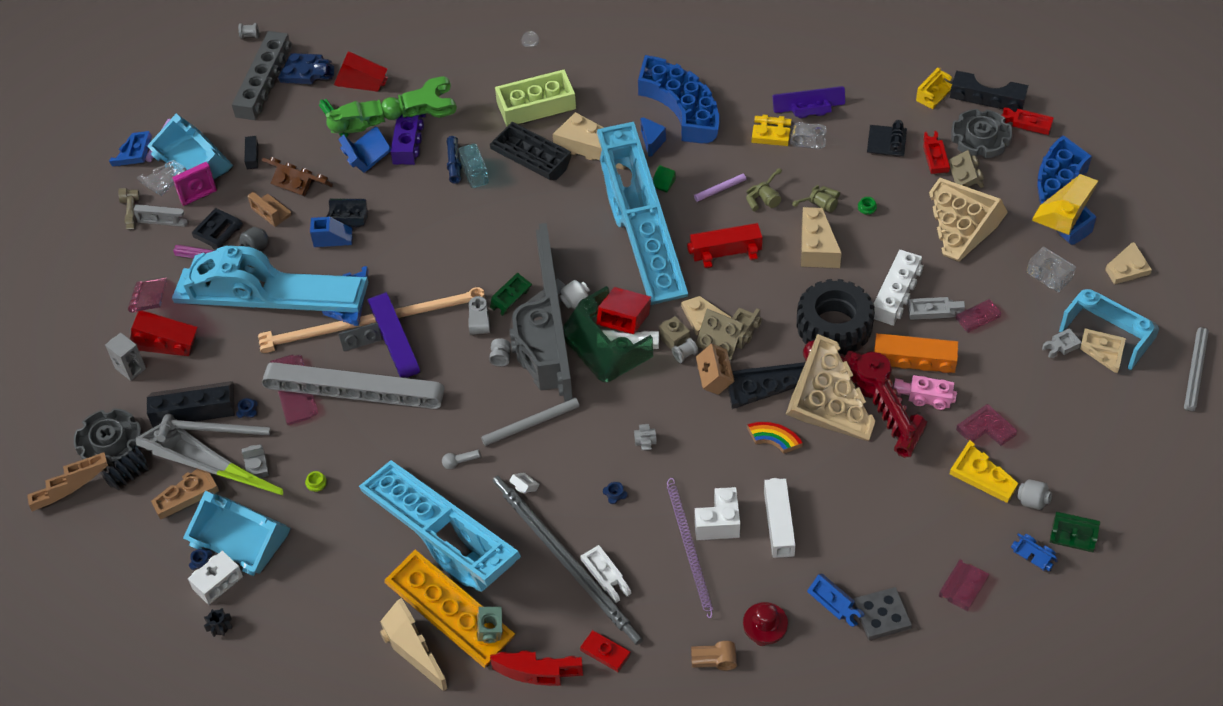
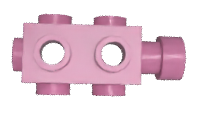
[893,375,957,410]

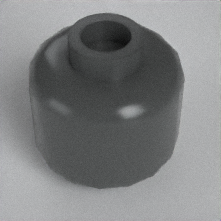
[239,227,269,251]

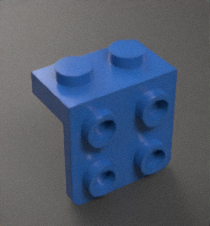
[338,127,391,173]

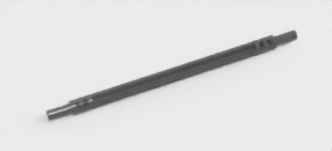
[492,476,643,645]

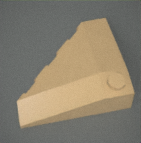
[929,178,1008,261]
[786,334,875,441]

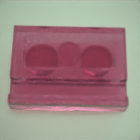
[939,559,989,611]

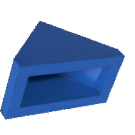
[640,117,666,157]

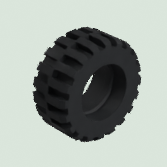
[796,279,875,355]

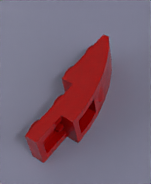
[490,650,583,686]

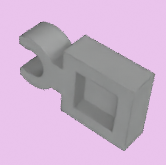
[1042,328,1082,358]

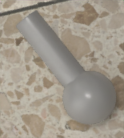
[442,449,481,469]

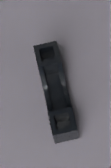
[950,70,1029,112]

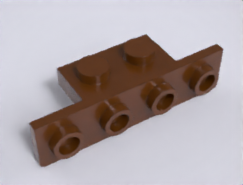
[262,157,333,197]

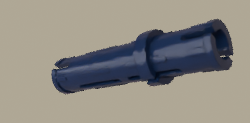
[446,136,462,184]

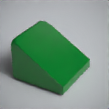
[653,165,676,192]

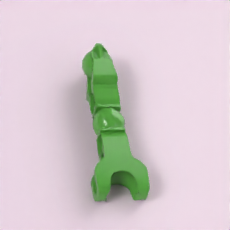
[326,76,457,133]

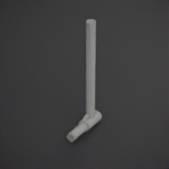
[157,414,270,442]

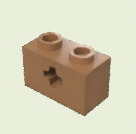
[696,343,734,395]

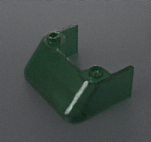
[563,286,653,382]

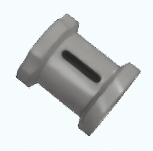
[238,23,259,39]
[672,338,699,363]

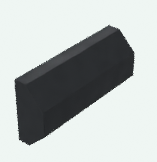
[490,122,572,180]

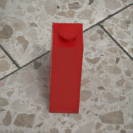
[334,51,388,92]

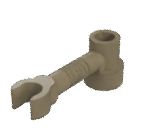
[118,188,139,229]

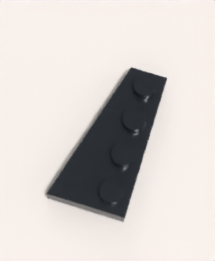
[727,362,806,409]

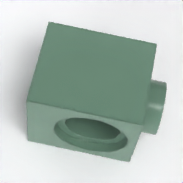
[477,607,502,643]

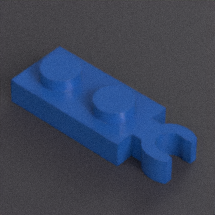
[807,573,865,627]

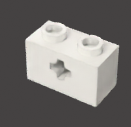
[188,551,243,605]

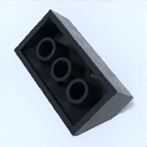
[147,381,235,428]

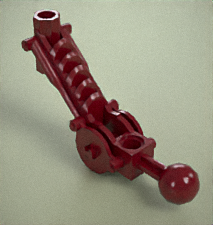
[803,340,927,458]

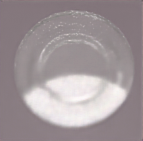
[521,31,539,47]

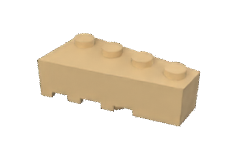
[553,112,626,170]

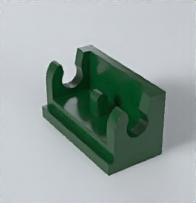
[490,273,532,316]
[1049,511,1100,552]

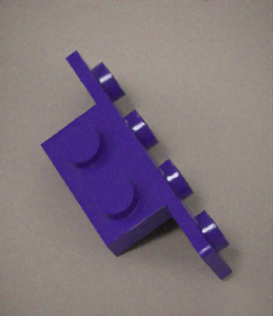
[772,86,845,118]

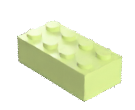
[495,70,576,127]

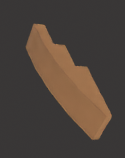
[27,452,108,511]

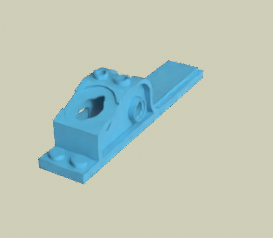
[597,122,688,305]
[172,246,369,313]
[359,460,521,592]

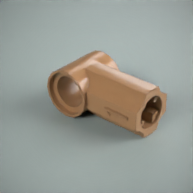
[691,641,737,671]

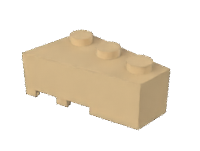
[801,207,841,268]

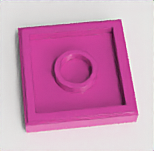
[172,161,217,206]

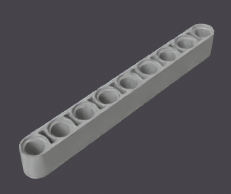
[262,363,445,409]

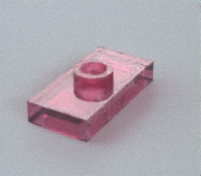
[956,299,1001,333]

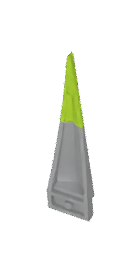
[136,424,283,495]

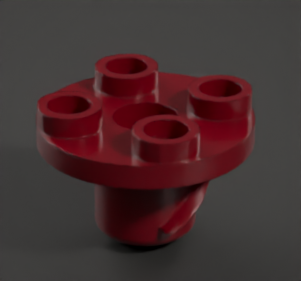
[743,602,788,646]

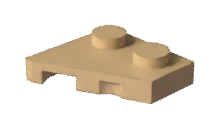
[1106,242,1152,285]
[681,296,731,336]
[1080,329,1126,373]

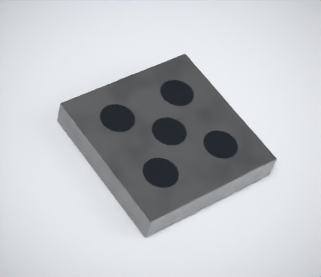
[853,587,912,640]

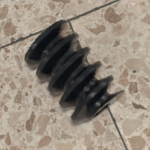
[100,447,149,490]

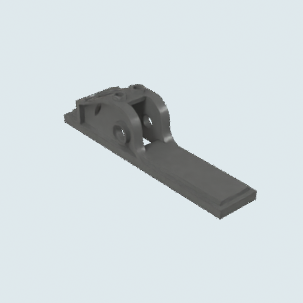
[509,223,572,402]

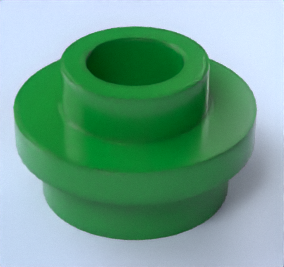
[858,197,877,215]

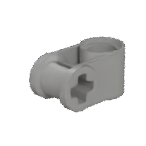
[468,296,490,335]

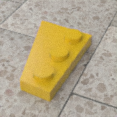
[950,440,1018,503]

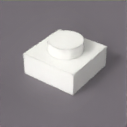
[510,473,540,493]

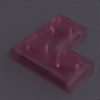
[956,404,1017,446]

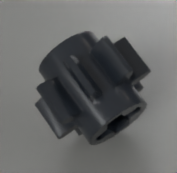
[204,608,232,637]

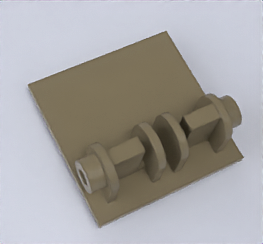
[696,308,744,361]

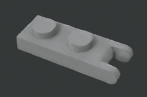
[133,205,188,227]

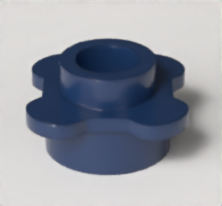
[236,398,258,418]
[603,482,628,504]
[189,549,212,570]

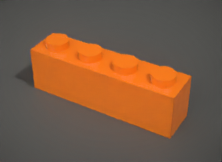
[874,333,958,373]

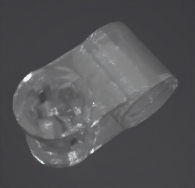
[790,122,827,149]

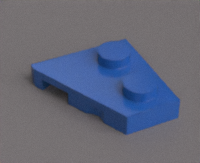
[109,131,152,166]

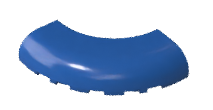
[638,55,719,143]
[1037,135,1096,245]

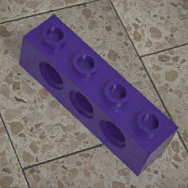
[391,113,426,165]

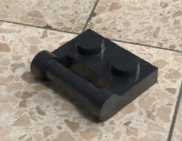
[192,208,243,250]

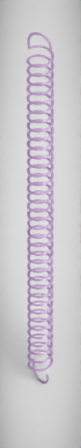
[667,478,713,618]

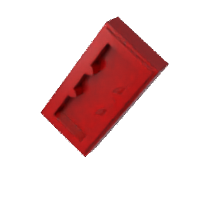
[580,630,630,672]

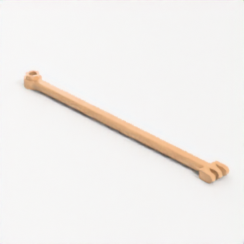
[258,287,485,353]

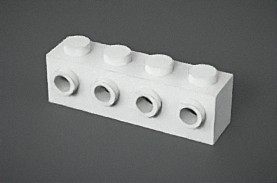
[874,249,924,326]

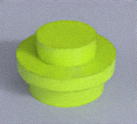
[305,471,327,492]

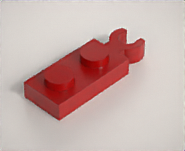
[1002,108,1054,135]
[923,131,950,174]

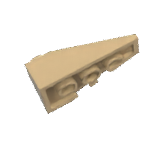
[380,598,448,691]

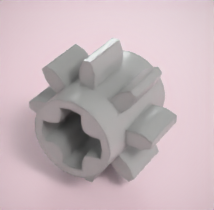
[634,424,656,450]

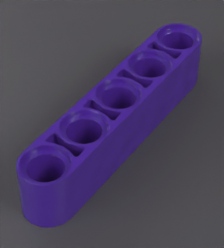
[368,292,420,378]

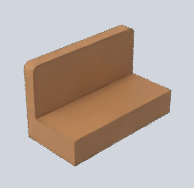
[248,192,292,227]

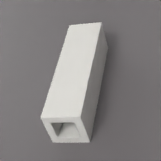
[764,478,795,558]

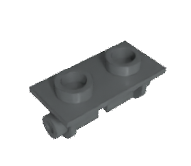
[339,322,382,351]

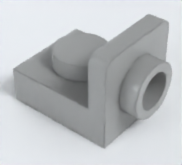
[241,445,269,478]

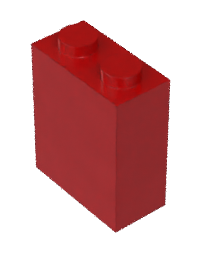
[596,287,652,334]

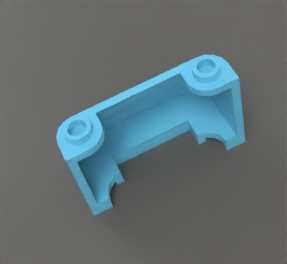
[147,113,233,179]
[183,491,291,576]

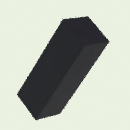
[244,136,258,170]

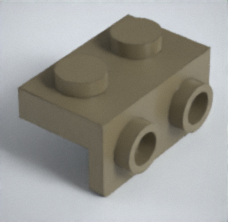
[948,150,985,188]
[732,308,762,349]

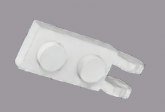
[580,545,631,603]

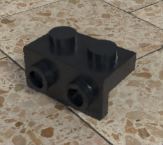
[326,199,368,227]

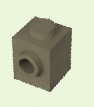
[659,316,690,351]

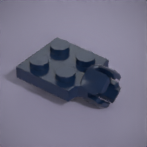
[278,53,335,84]

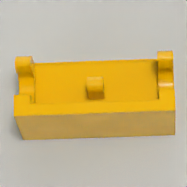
[916,67,952,109]

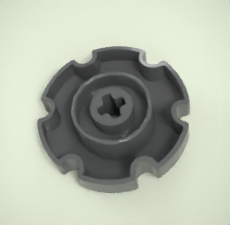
[951,109,1012,158]
[74,408,143,467]

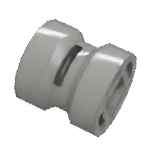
[489,338,511,367]

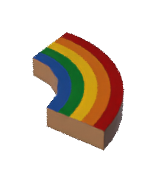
[747,422,803,454]

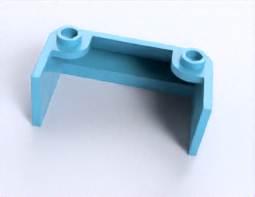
[1059,289,1159,370]

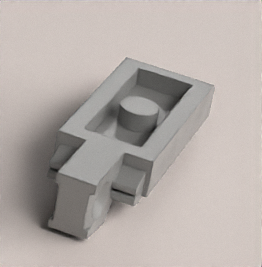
[908,297,965,320]

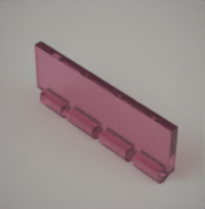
[128,278,167,313]
[270,355,318,425]

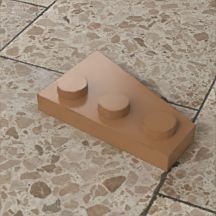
[151,468,219,520]

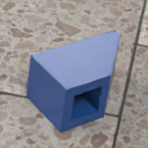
[310,217,353,247]

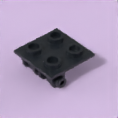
[867,120,907,156]

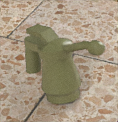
[746,168,782,212]
[792,185,840,213]

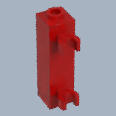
[687,223,763,268]

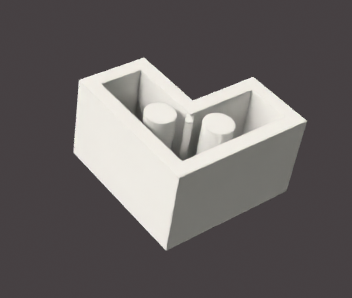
[695,487,740,540]

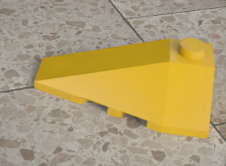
[1032,174,1098,235]

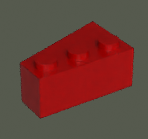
[130,309,198,356]

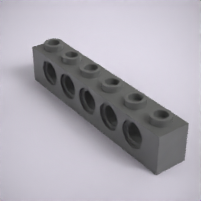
[232,31,292,120]

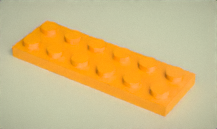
[384,549,515,668]

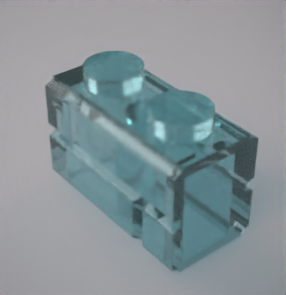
[459,143,489,188]

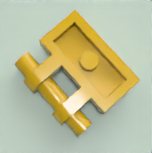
[751,114,792,146]

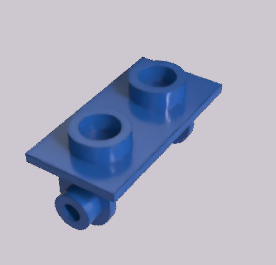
[1011,533,1058,572]

